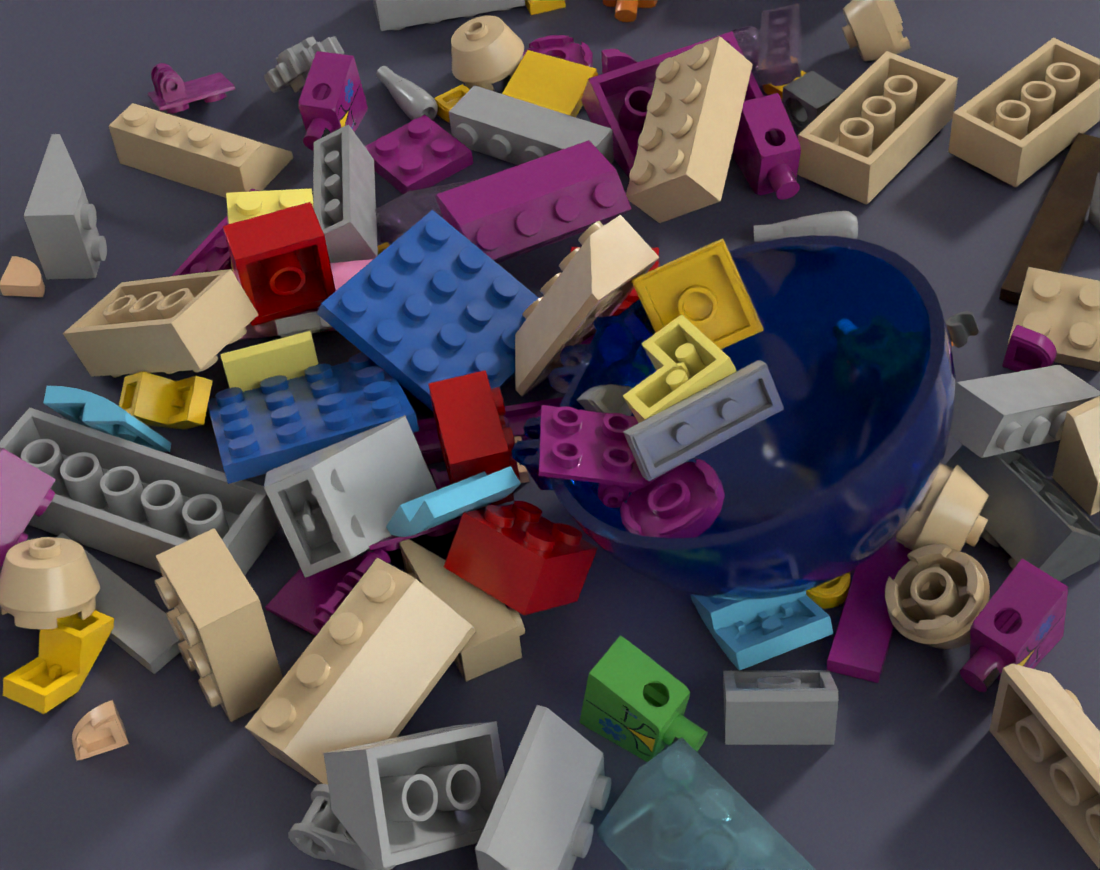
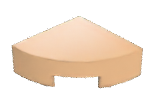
[0,256,45,297]
[72,700,129,761]

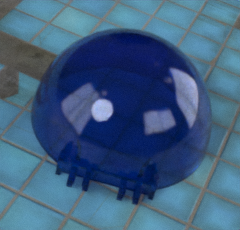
[511,235,956,601]

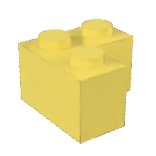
[623,314,737,423]

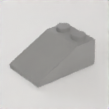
[24,134,107,279]

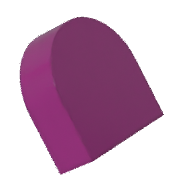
[1002,325,1057,372]

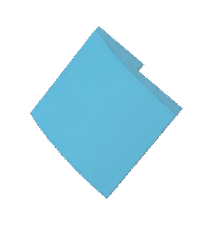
[43,386,171,452]
[386,466,521,537]
[690,558,833,671]

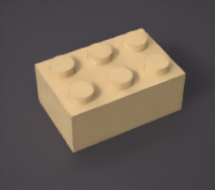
[155,528,283,722]

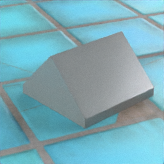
[723,670,838,745]

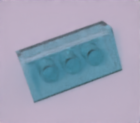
[597,737,816,870]

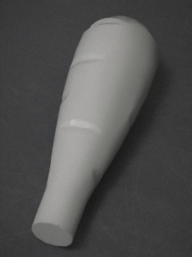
[376,66,438,121]
[753,211,858,246]

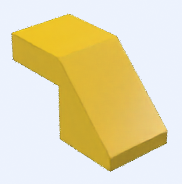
[119,371,213,429]
[3,610,114,714]

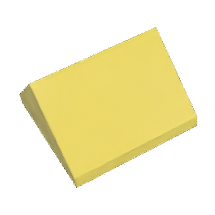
[220,331,318,392]

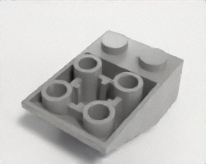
[264,415,437,578]

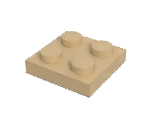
[1007,267,1100,371]

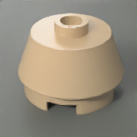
[842,0,910,61]
[451,16,524,91]
[896,461,989,552]
[0,537,100,629]
[885,544,990,649]

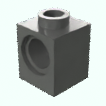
[782,71,844,132]

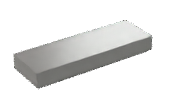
[623,360,784,481]

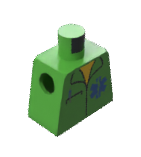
[579,635,708,762]

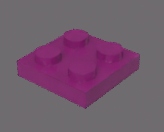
[365,114,473,199]

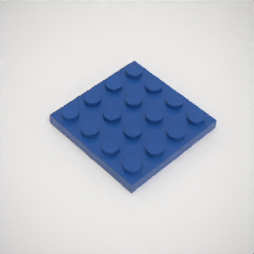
[317,210,539,411]
[208,352,419,484]

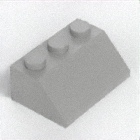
[475,705,611,870]
[324,721,505,869]

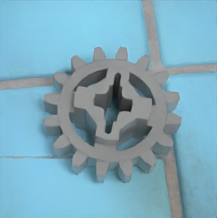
[263,36,345,93]

